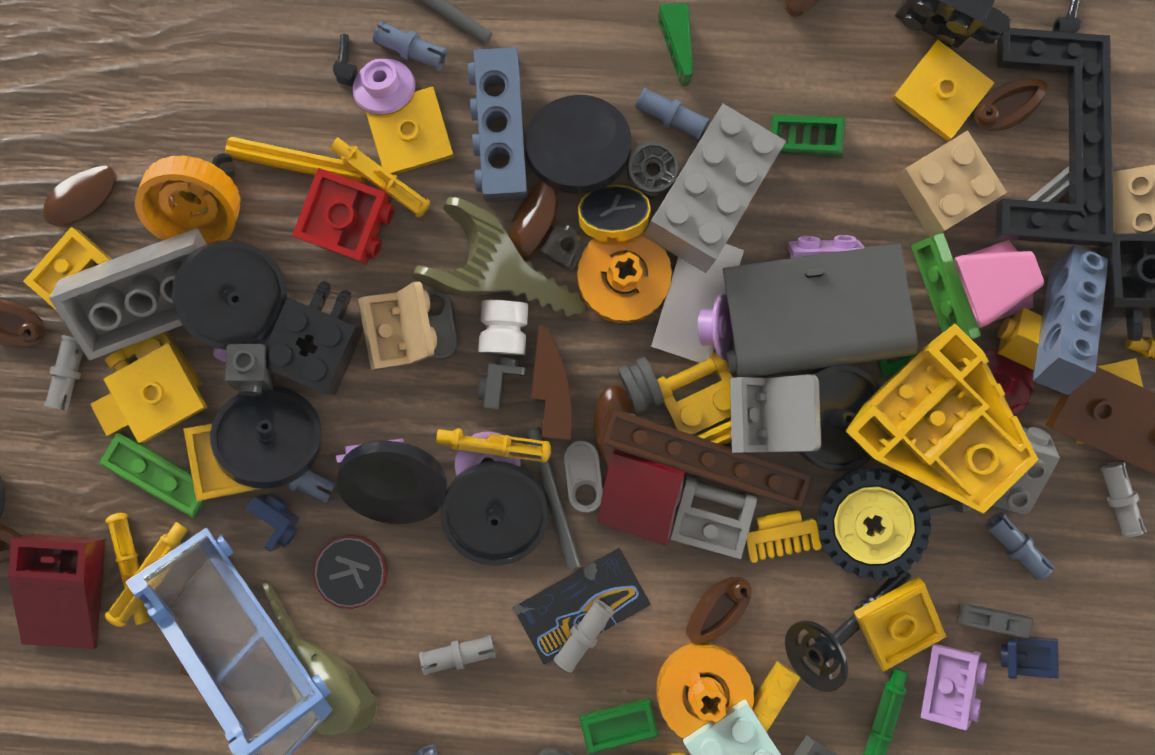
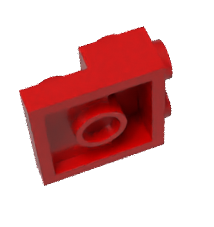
[292,168,395,265]

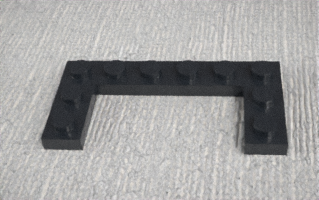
[996,28,1114,247]

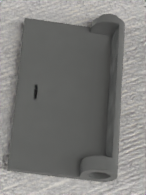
[722,243,918,377]

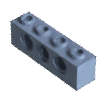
[468,47,528,202]
[1033,244,1108,395]

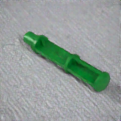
[863,668,908,755]

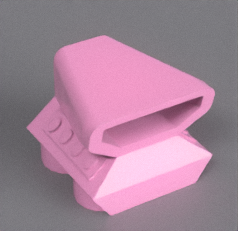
[953,240,1044,328]

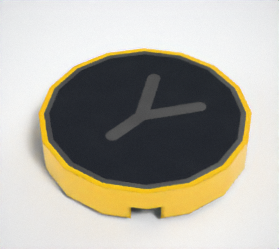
[578,185,651,242]

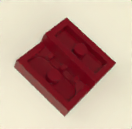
[598,450,685,546]

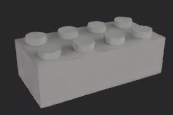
[643,103,786,273]
[49,227,207,361]

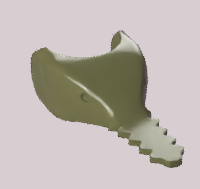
[412,197,585,318]
[263,582,379,736]

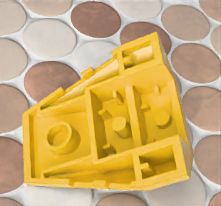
[845,324,1039,514]

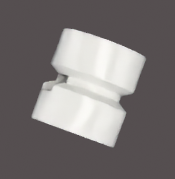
[478,300,528,356]

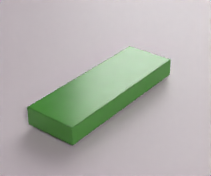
[911,233,981,339]
[98,432,207,518]

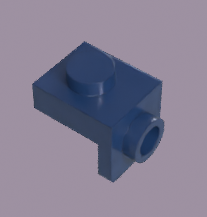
[246,493,300,552]
[1001,635,1059,679]

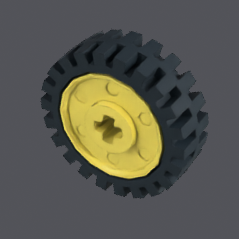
[817,467,931,580]

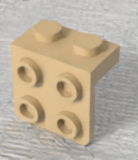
[1088,165,1155,248]
[358,282,437,371]

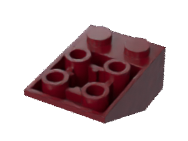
[8,534,106,649]

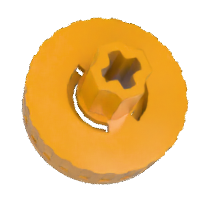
[135,155,241,244]
[577,231,672,324]
[656,642,754,738]

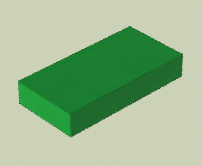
[579,698,659,755]

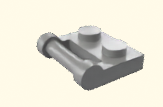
[670,475,757,559]

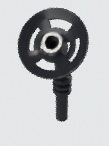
[785,571,912,692]

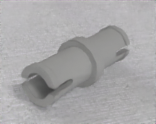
[44,335,83,411]
[1100,461,1147,538]
[554,599,614,673]
[419,634,496,676]

